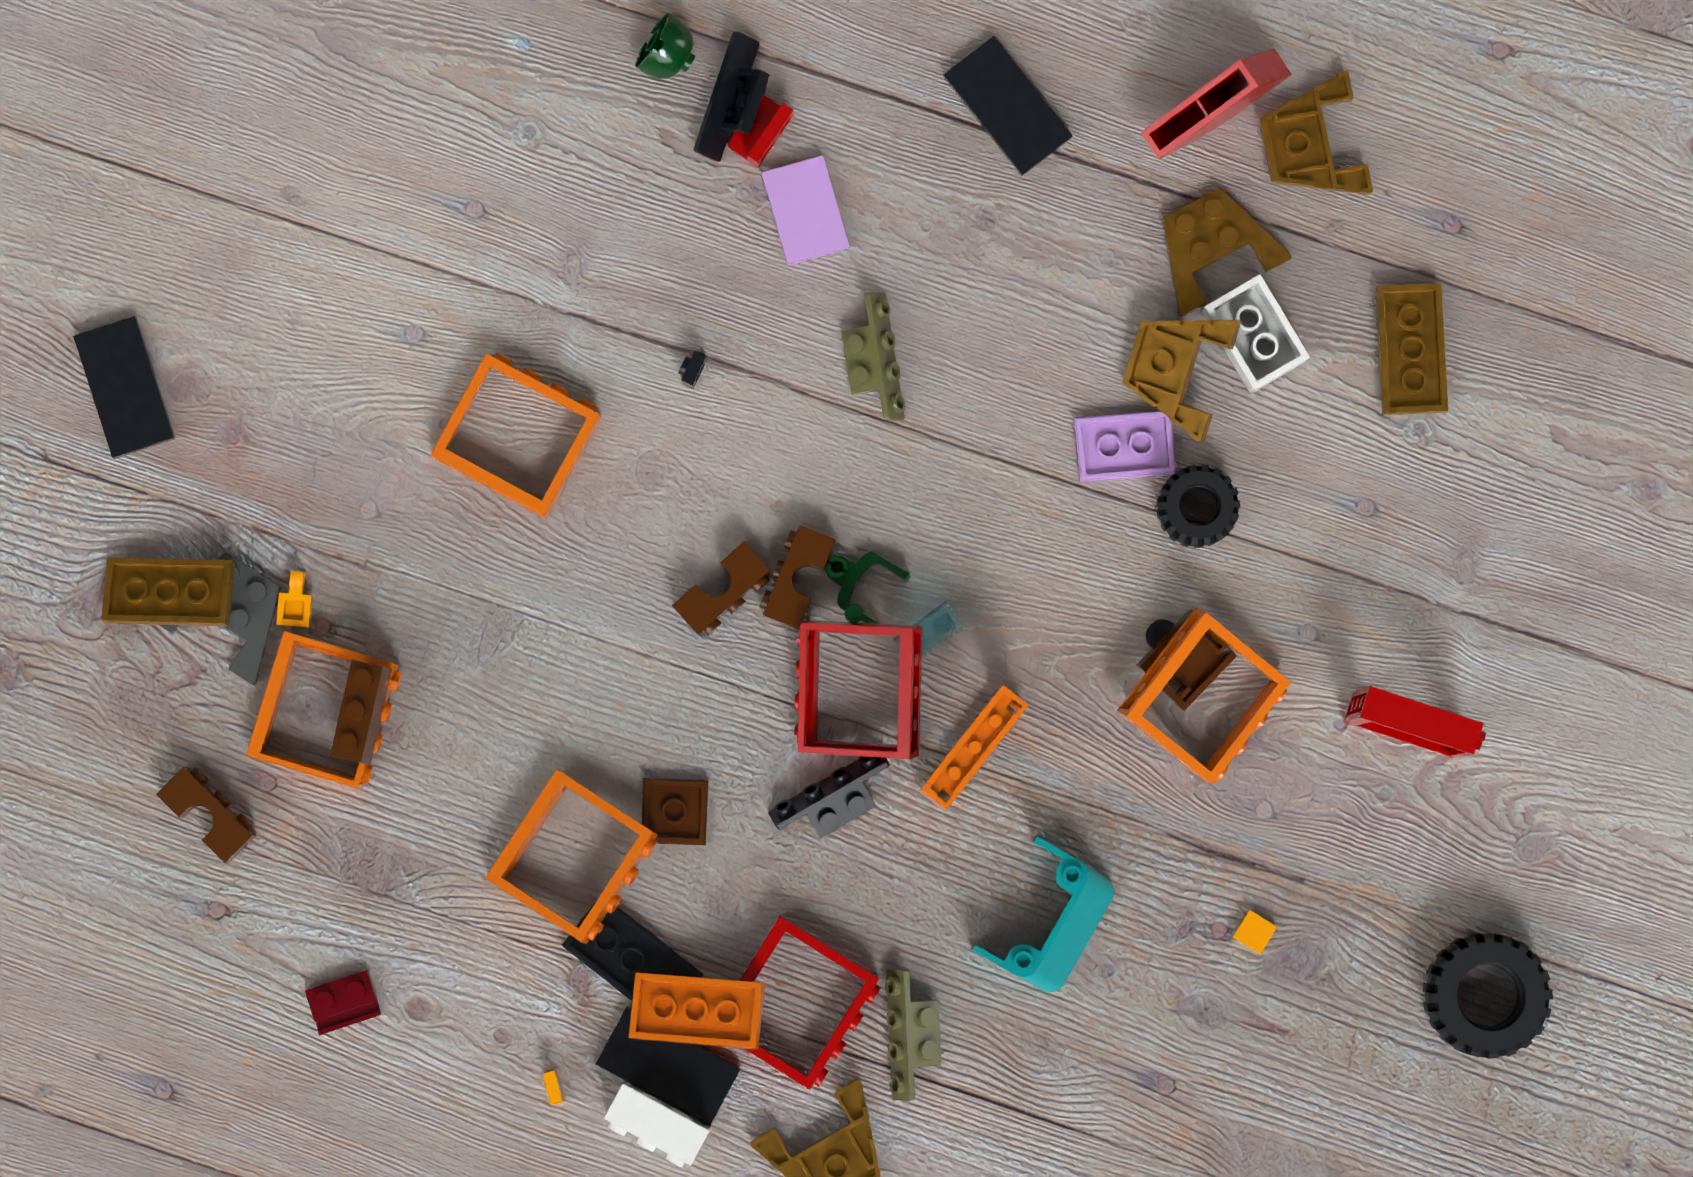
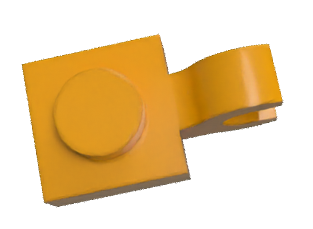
[276,571,313,628]

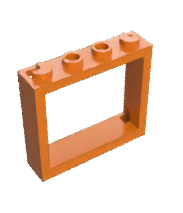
[431,352,602,519]
[1117,608,1291,785]
[246,631,402,789]
[919,685,1029,811]
[485,769,658,944]

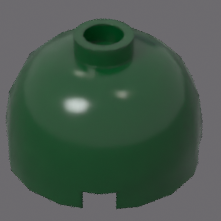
[635,13,695,79]

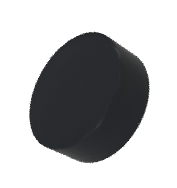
[1145,619,1174,649]

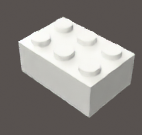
[1201,274,1310,394]
[604,1081,711,1167]

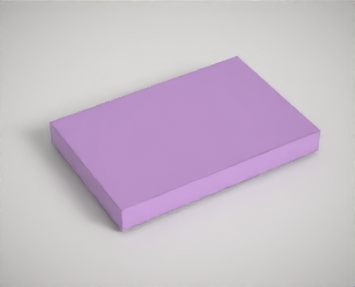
[761,155,850,266]
[1074,410,1176,483]

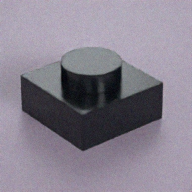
[678,351,707,389]

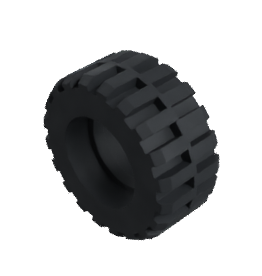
[1422,933,1553,1059]

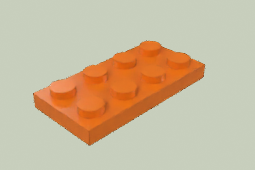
[629,973,765,1049]

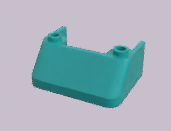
[971,836,1114,992]

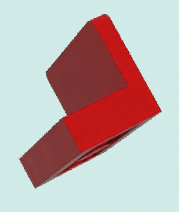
[727,95,794,168]

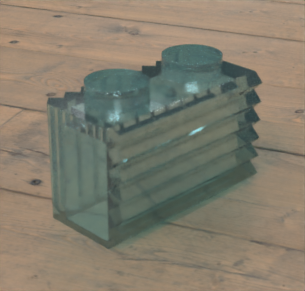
[893,601,963,657]

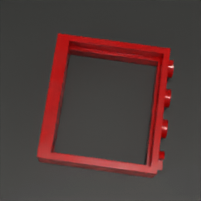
[794,620,922,759]
[1344,686,1486,758]
[739,916,881,1090]

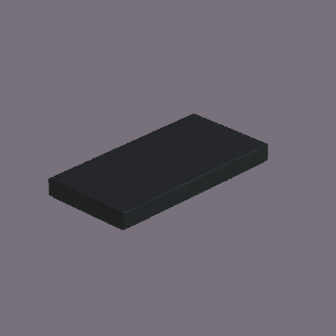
[943,36,1073,176]
[73,316,175,459]
[561,899,704,1001]
[596,1007,741,1126]

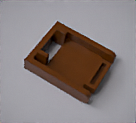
[1136,610,1237,711]

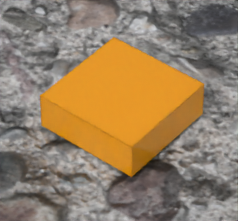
[1232,910,1277,954]
[542,1069,565,1105]

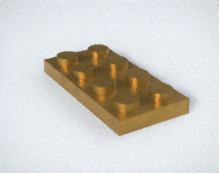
[1376,283,1448,415]
[101,557,235,626]

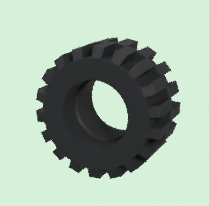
[1156,464,1240,548]

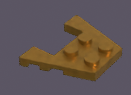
[1259,70,1373,195]
[1162,188,1292,317]
[1122,320,1242,442]
[749,1078,881,1177]

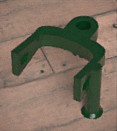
[825,552,911,624]

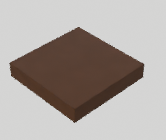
[642,778,709,846]

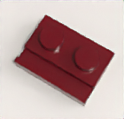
[305,970,382,1035]

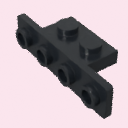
[693,31,770,162]
[768,756,890,839]

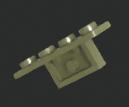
[842,292,905,421]
[885,969,941,1101]

